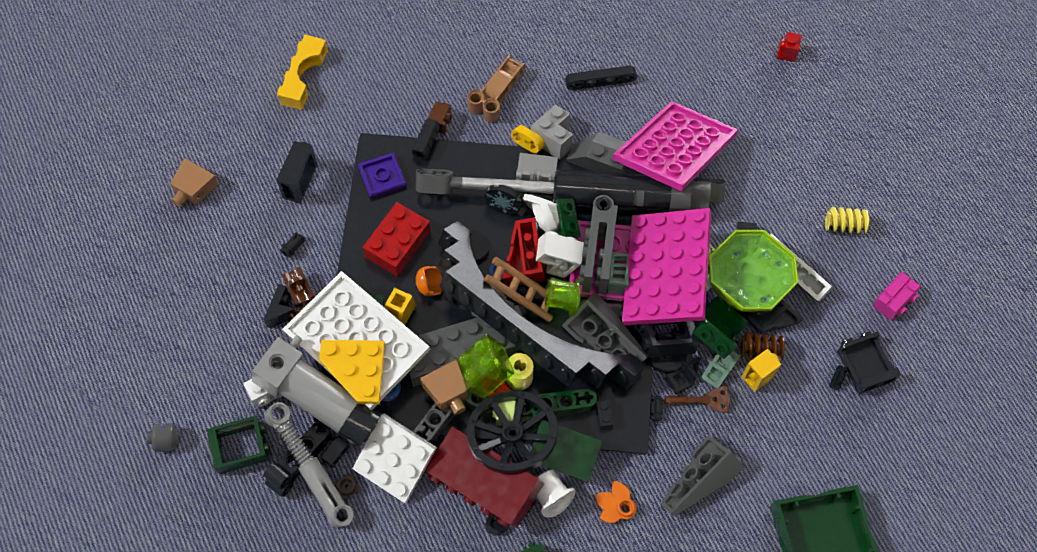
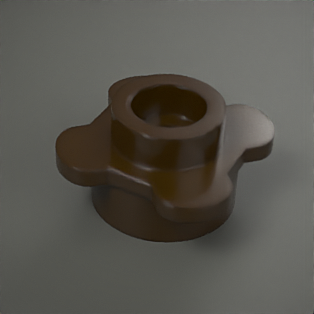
[335,474,360,499]

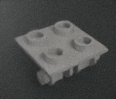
[516,153,558,182]

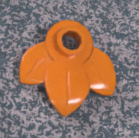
[595,481,636,523]

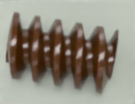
[740,332,785,361]

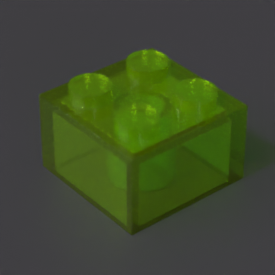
[456,334,515,399]

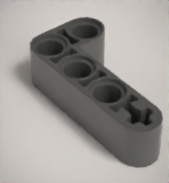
[414,377,487,444]

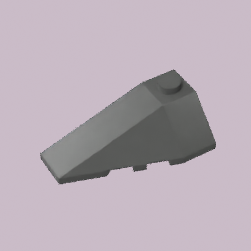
[562,292,648,362]
[661,435,744,516]

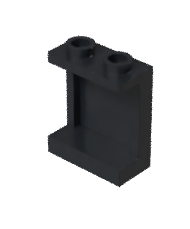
[837,331,901,394]

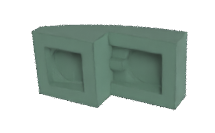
[701,351,741,388]

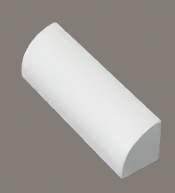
[764,233,833,302]

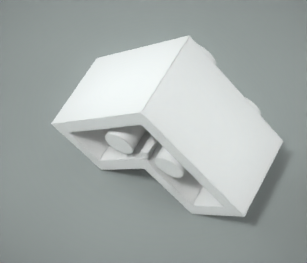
[536,232,584,278]

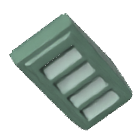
[608,253,629,295]

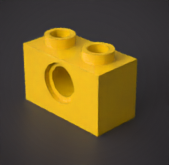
[741,349,781,392]

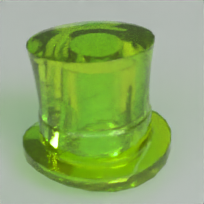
[545,277,580,316]

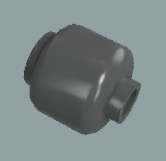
[147,423,178,452]

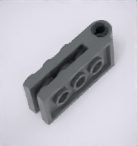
[579,195,618,296]

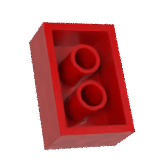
[362,202,431,277]

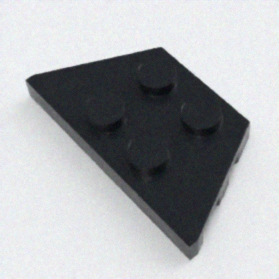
[731,300,803,334]

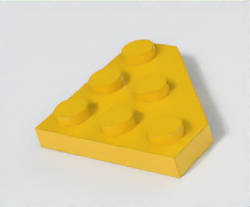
[319,340,386,404]

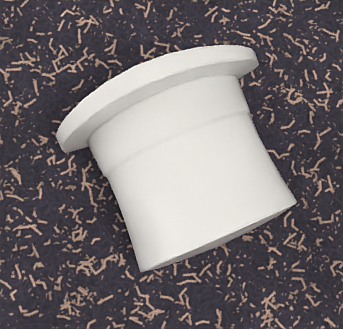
[536,470,576,517]

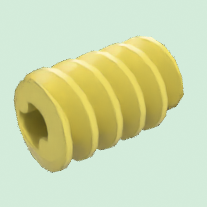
[825,207,869,234]
[506,353,534,391]

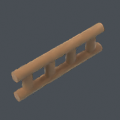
[484,257,560,322]

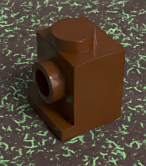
[428,101,452,135]

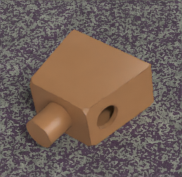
[170,158,218,207]
[420,360,468,415]

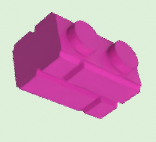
[873,272,920,320]

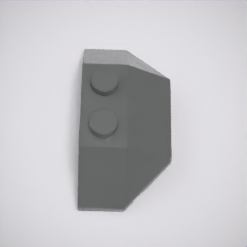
[566,131,642,174]

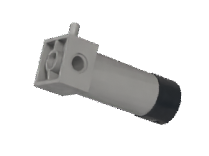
[252,336,383,448]

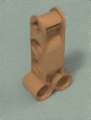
[467,55,526,123]

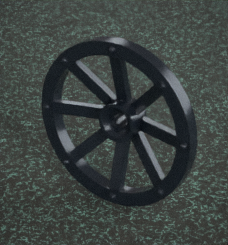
[467,390,558,474]

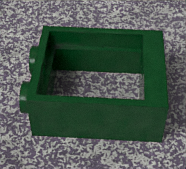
[206,415,271,474]

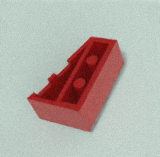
[503,217,546,287]

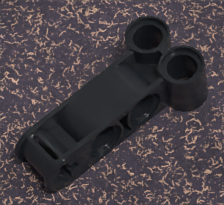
[263,420,332,497]

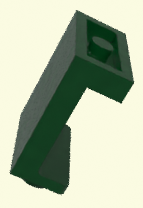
[692,296,749,359]

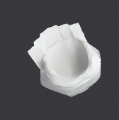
[523,194,561,233]

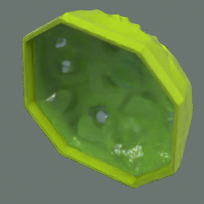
[709,230,798,312]

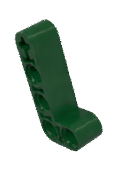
[515,389,597,434]

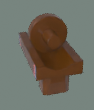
[282,266,315,306]

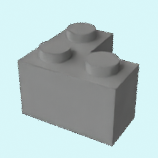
[531,104,573,160]

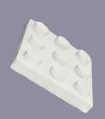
[353,414,437,503]

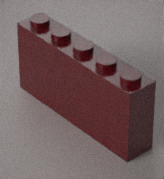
[424,427,544,529]

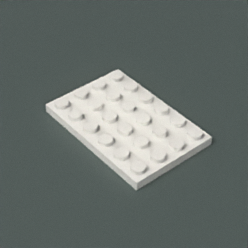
[282,271,431,410]

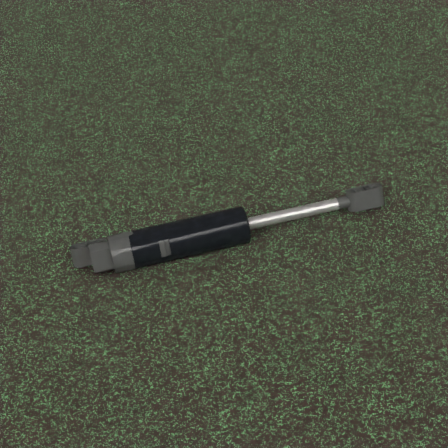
[416,169,726,213]

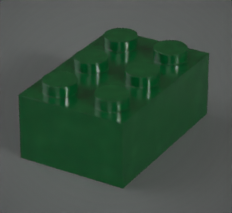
[530,420,602,482]

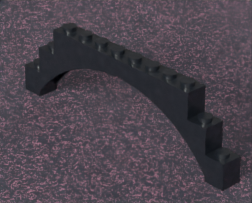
[438,221,646,390]

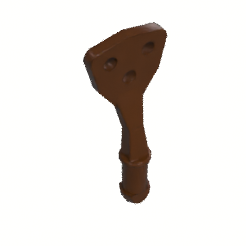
[664,386,730,412]

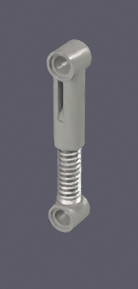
[264,402,353,528]

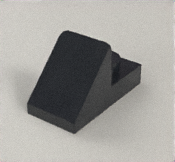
[263,284,296,329]

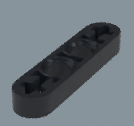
[565,66,637,90]

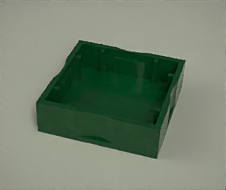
[770,485,879,552]

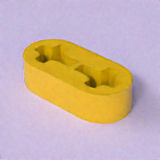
[511,125,545,153]

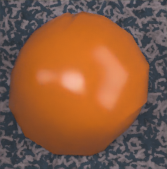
[416,266,443,296]

